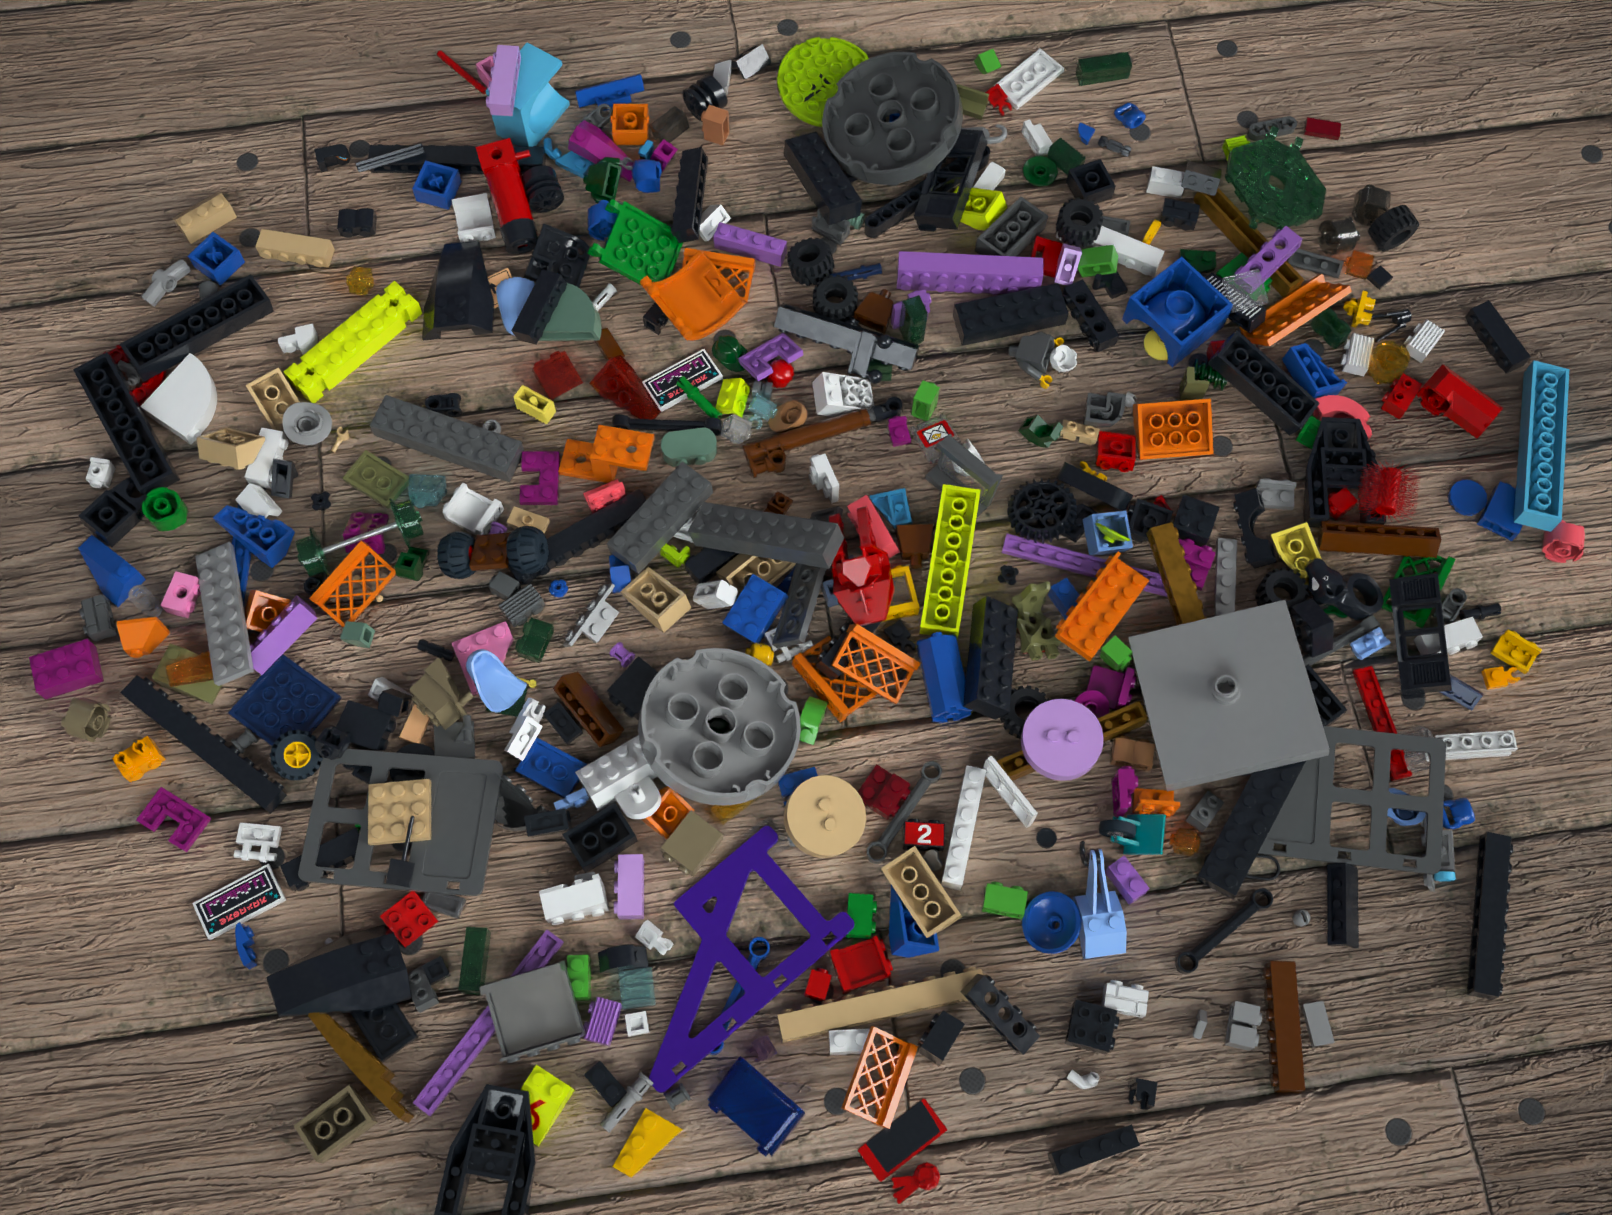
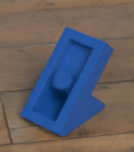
[609,555,631,594]

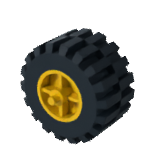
[270,730,323,780]

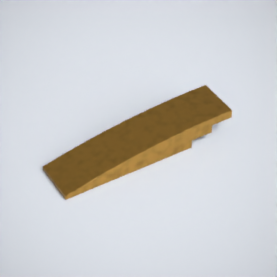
[308,1013,414,1123]

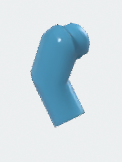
[544,138,562,160]

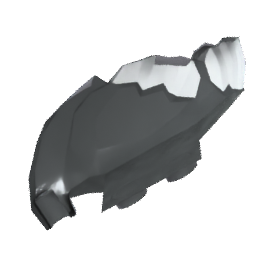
[493,772,549,831]

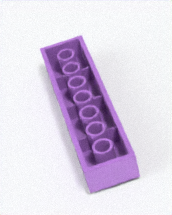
[896,251,1043,295]

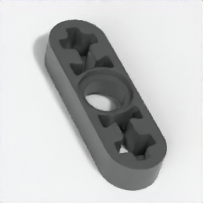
[1247,116,1297,141]

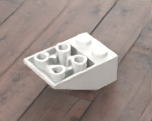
[812,372,874,417]

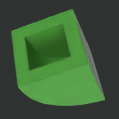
[974,49,1002,74]

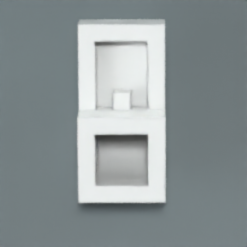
[278,323,318,355]

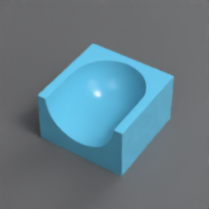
[486,42,570,147]

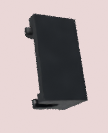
[1128,1078,1158,1110]

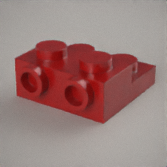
[1096,431,1136,472]

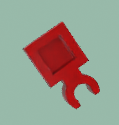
[985,84,1012,116]

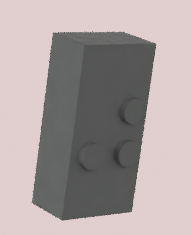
[975,197,1049,257]

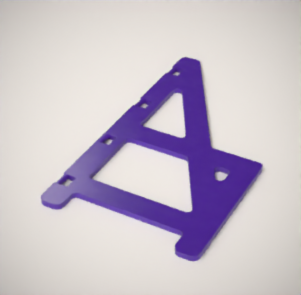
[649,826,855,1093]

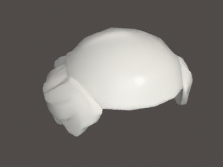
[1050,345,1077,372]

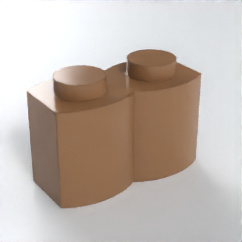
[1110,736,1155,771]

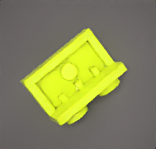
[715,378,750,418]

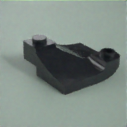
[523,224,590,288]

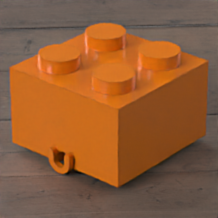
[611,104,649,145]

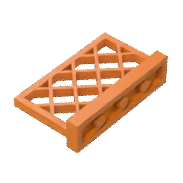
[682,248,756,303]
[309,541,396,628]
[831,624,921,704]
[792,636,877,723]
[841,1026,918,1129]

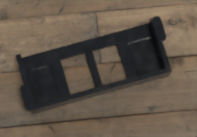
[914,129,988,232]
[1389,573,1452,699]

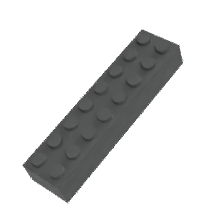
[370,395,524,483]
[687,502,844,569]

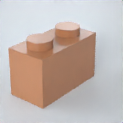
[701,105,730,146]

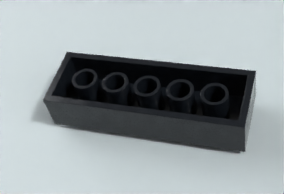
[784,131,862,225]
[953,283,1069,346]
[1208,330,1320,436]
[963,596,1018,720]

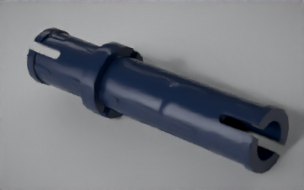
[829,263,882,281]

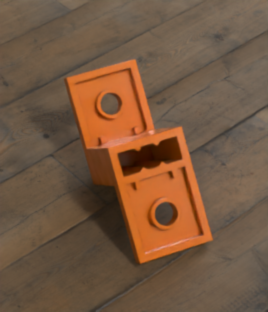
[558,425,655,483]

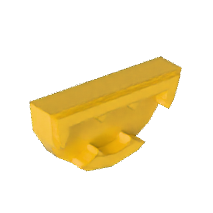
[1142,219,1161,245]

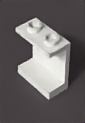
[452,193,496,242]

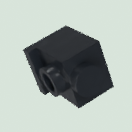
[643,302,669,335]

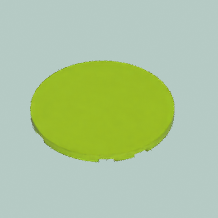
[777,37,869,128]

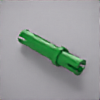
[676,376,723,419]

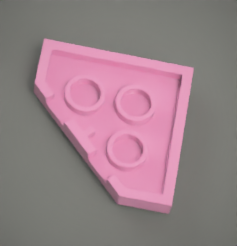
[452,621,514,696]

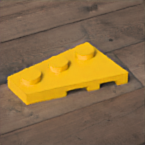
[612,1108,683,1178]

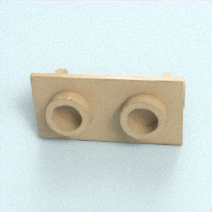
[1060,420,1100,446]

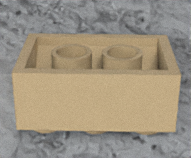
[172,192,237,244]
[196,427,265,470]

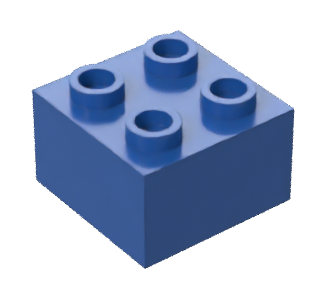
[412,161,462,210]
[188,232,245,286]

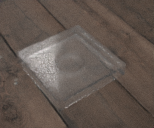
[1222,269,1269,313]

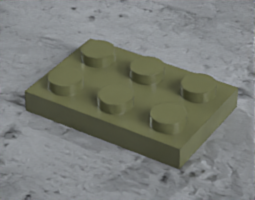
[343,450,411,509]

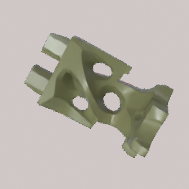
[1011,581,1061,661]

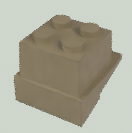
[409,658,474,730]

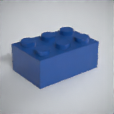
[722,574,788,643]

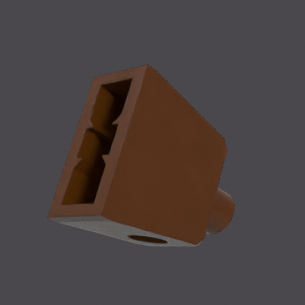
[854,289,893,334]
[896,524,933,569]

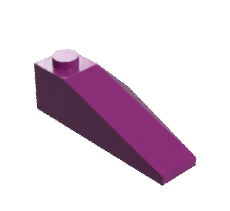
[568,120,634,182]

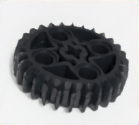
[1007,478,1077,544]

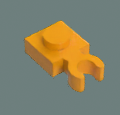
[1481,666,1520,690]

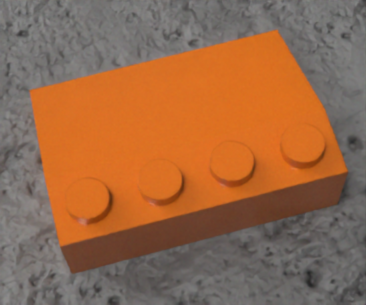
[1133,399,1213,460]

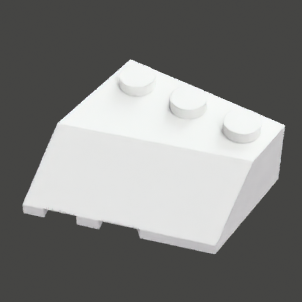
[539,874,609,925]

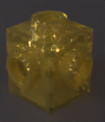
[346,266,374,295]

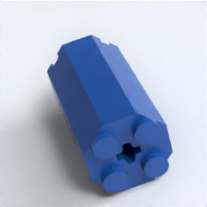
[916,632,972,723]

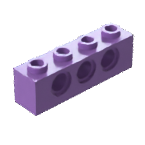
[1234,226,1302,296]

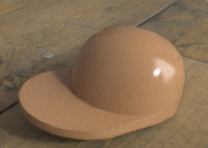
[768,400,807,432]

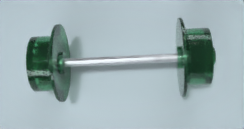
[296,498,424,577]

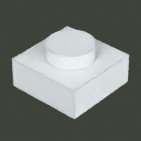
[625,1011,649,1037]

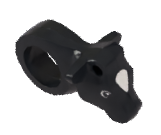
[1304,558,1384,620]

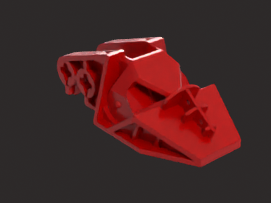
[829,506,895,626]

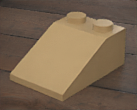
[246,367,300,431]
[621,567,691,633]

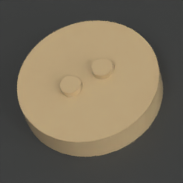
[784,775,866,858]

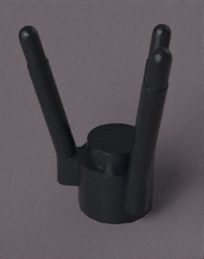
[1372,308,1412,343]

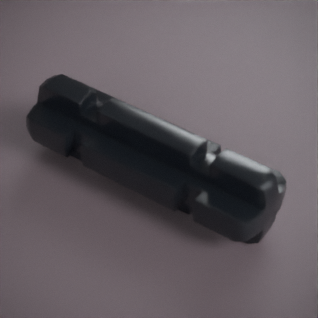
[1098,136,1132,157]
[417,639,455,661]

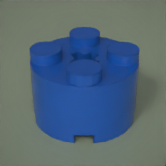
[588,200,617,241]

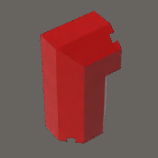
[1417,364,1503,439]

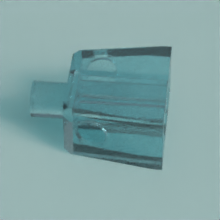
[408,474,447,508]

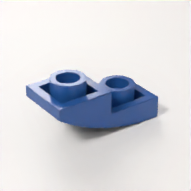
[235,922,257,969]

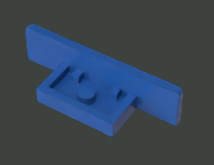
[575,74,645,111]

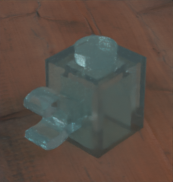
[748,392,778,430]

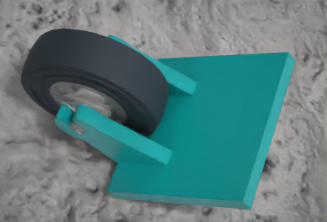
[1099,814,1166,855]

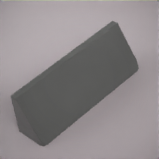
[1287,249,1344,279]

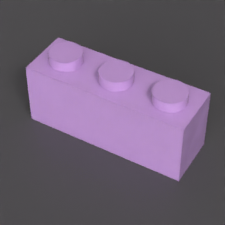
[614,854,644,920]

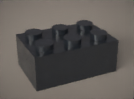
[562,802,638,873]

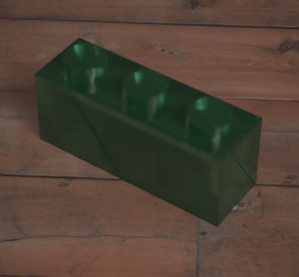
[1076,52,1132,86]
[899,295,928,345]
[458,927,491,995]

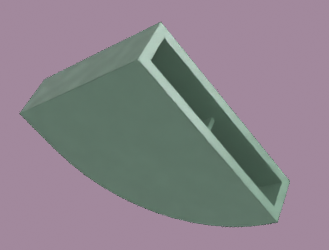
[539,283,602,341]

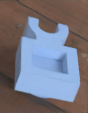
[553,788,590,810]

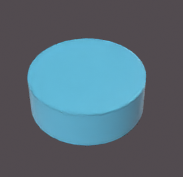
[1434,871,1456,882]

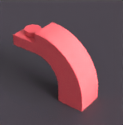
[1312,395,1372,440]

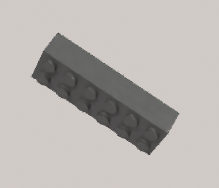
[607,461,713,574]

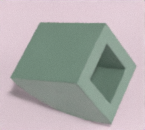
[340,621,375,648]

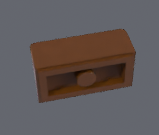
[594,328,625,365]

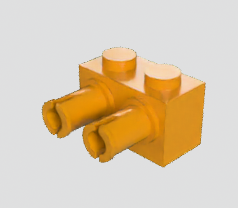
[112,735,166,782]

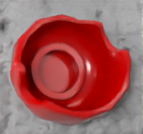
[766,359,794,388]

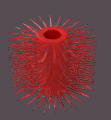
[1357,460,1421,522]

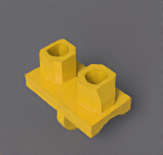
[1343,291,1376,328]

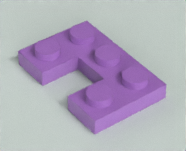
[738,333,804,381]

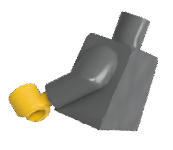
[1009,332,1064,389]

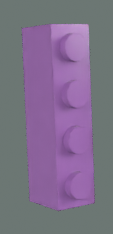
[714,222,787,267]

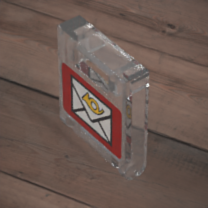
[910,414,963,464]

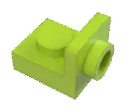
[660,543,690,568]

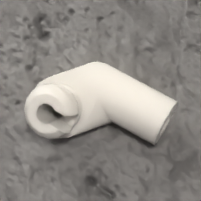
[1066,1070,1099,1090]

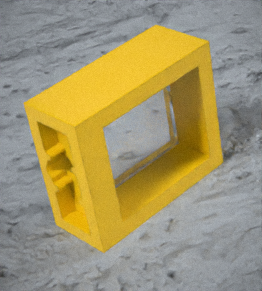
[882,565,920,622]

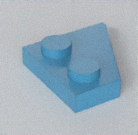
[555,151,595,178]
[870,488,912,529]

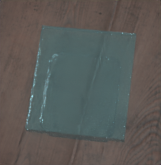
[618,967,656,1010]

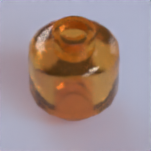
[1169,828,1201,857]

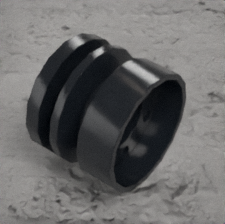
[682,74,728,122]
[521,165,564,213]

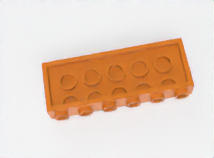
[1239,274,1352,347]
[1054,551,1150,662]

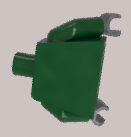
[583,157,633,204]

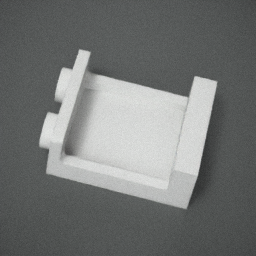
[443,483,504,536]

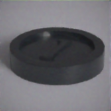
[1036,828,1057,849]

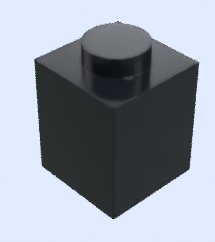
[377,688,412,717]

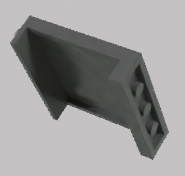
[479,961,585,1063]

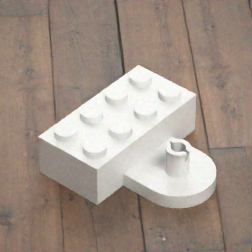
[575,735,661,819]

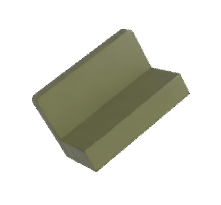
[956,84,989,120]
[1179,367,1209,400]

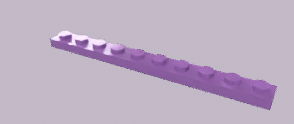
[1002,534,1167,597]
[413,930,564,1116]

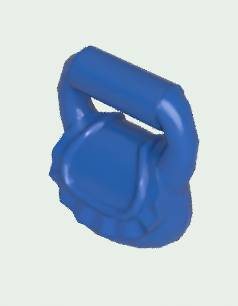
[1114,102,1146,129]
[1443,797,1475,829]

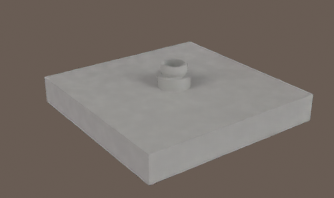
[1128,600,1330,792]

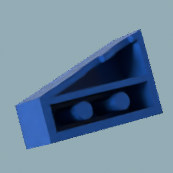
[1282,343,1347,399]

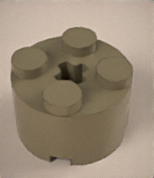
[61,697,111,742]

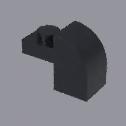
[598,945,648,973]

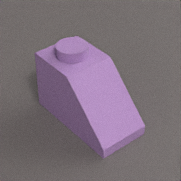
[1054,243,1082,286]

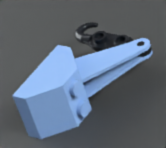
[1073,841,1127,959]

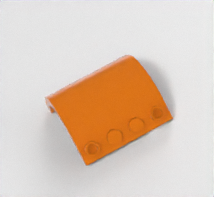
[640,250,746,341]

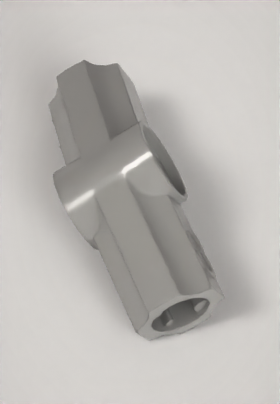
[141,259,191,307]

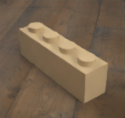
[256,229,335,268]

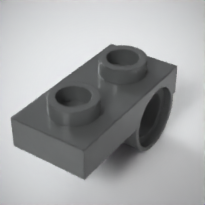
[1185,791,1225,833]
[408,966,439,1013]

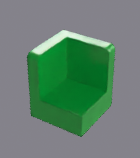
[1296,416,1321,449]

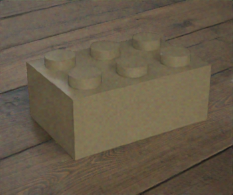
[294,1085,378,1163]

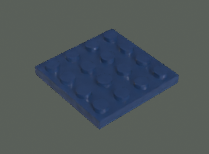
[228,654,342,746]

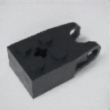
[78,477,148,548]

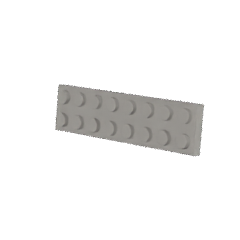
[195,542,254,686]

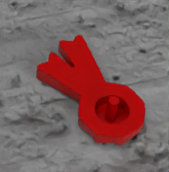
[891,1162,941,1204]

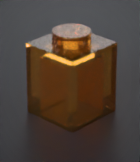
[1344,250,1374,280]

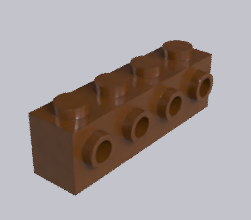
[553,671,624,747]

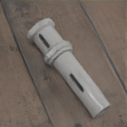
[600,1072,653,1133]

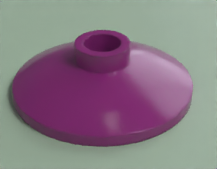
[1074,690,1110,718]

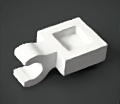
[635,920,674,955]

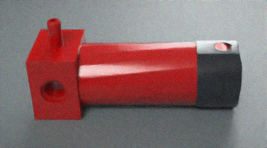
[476,138,538,254]

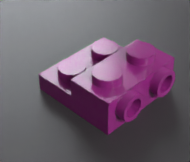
[1179,539,1216,591]
[1111,766,1138,818]

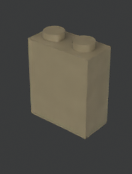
[661,810,723,877]

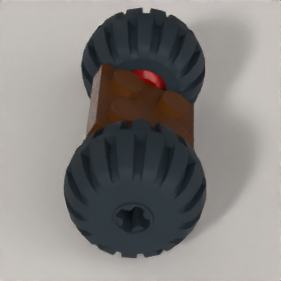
[437,526,549,579]

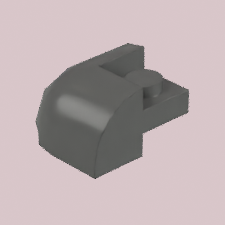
[1083,392,1126,428]

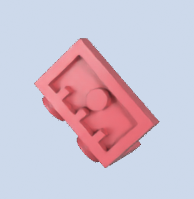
[583,479,626,514]

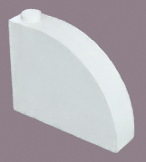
[140,353,217,445]

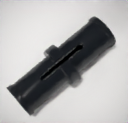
[1459,603,1501,620]

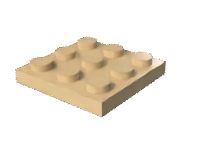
[368,779,431,846]

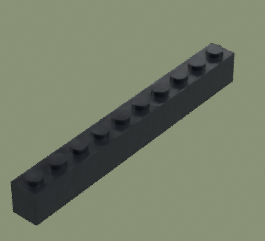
[368,144,546,174]
[120,675,287,814]

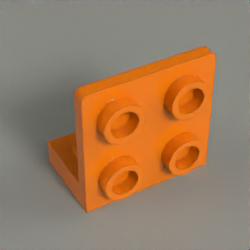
[1132,788,1180,818]

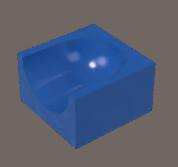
[1122,257,1233,368]

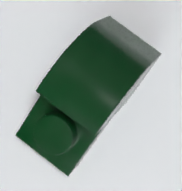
[1018,414,1064,448]
[395,546,429,581]

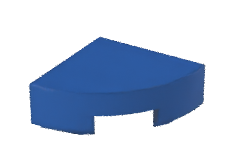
[1077,122,1095,145]

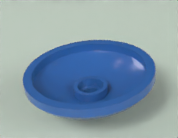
[1022,891,1082,954]

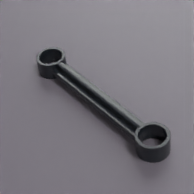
[611,414,723,436]
[1175,888,1273,975]

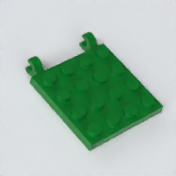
[588,199,683,286]

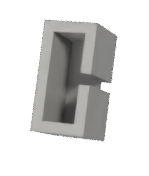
[1224,1001,1262,1051]

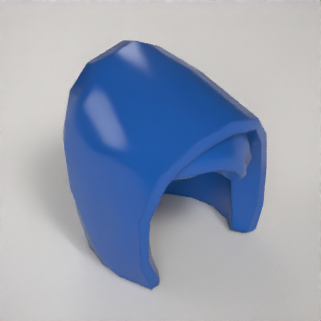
[631,159,662,193]

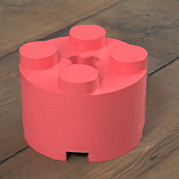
[1542,520,1585,563]

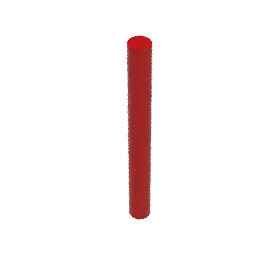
[437,50,487,94]

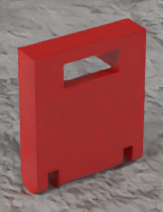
[1030,236,1063,278]

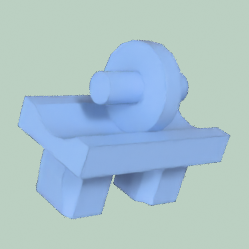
[1350,627,1391,660]

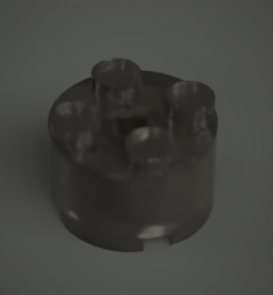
[1352,185,1391,226]
[1318,216,1360,256]

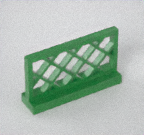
[1382,555,1456,628]

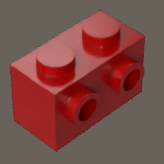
[1381,373,1423,419]

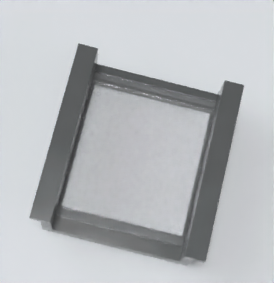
[925,434,1003,519]

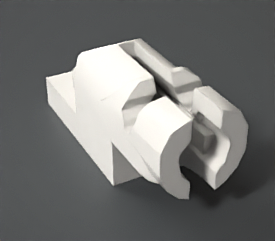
[504,697,546,761]

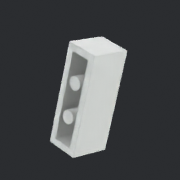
[244,428,288,489]
[1414,617,1483,655]

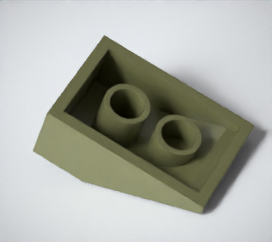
[152,643,222,705]

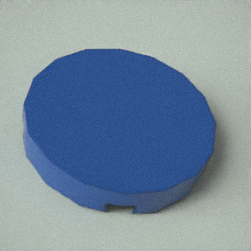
[1448,480,1487,516]

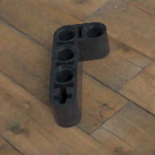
[1056,462,1133,511]

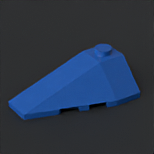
[213,505,295,568]
[78,535,146,607]
[889,885,939,958]

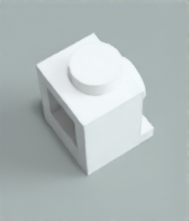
[86,457,116,489]

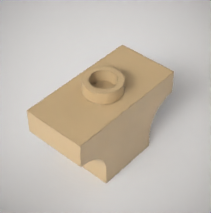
[506,506,550,533]

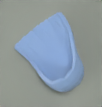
[496,277,535,336]
[466,649,527,713]

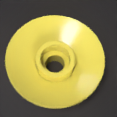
[1144,330,1168,360]

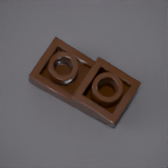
[764,491,793,515]

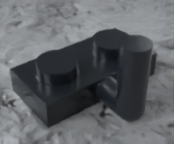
[1092,271,1128,299]

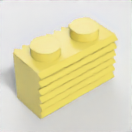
[514,385,556,424]

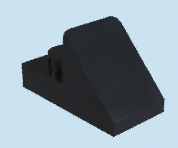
[271,459,298,499]

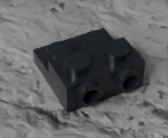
[1127,498,1173,543]

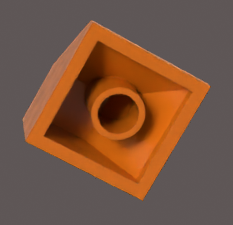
[245,590,291,632]
[117,617,170,658]
[641,786,695,840]

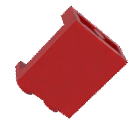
[829,935,893,994]

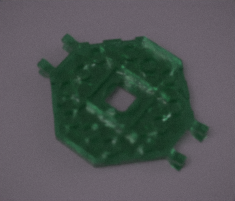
[1225,126,1326,231]

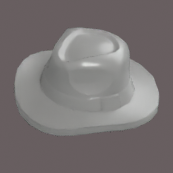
[283,402,332,446]

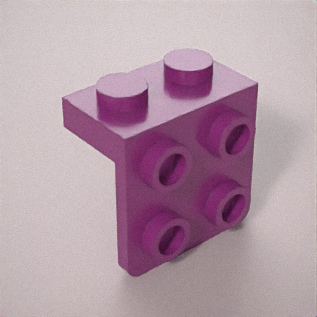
[343,512,389,554]
[1087,666,1136,711]

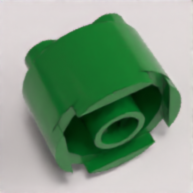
[142,487,188,532]

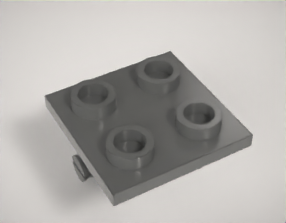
[434,715,476,759]

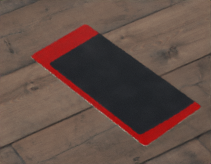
[858,1099,947,1182]

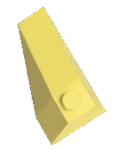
[1270,522,1321,595]

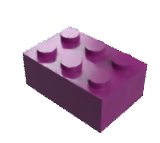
[29,639,104,700]

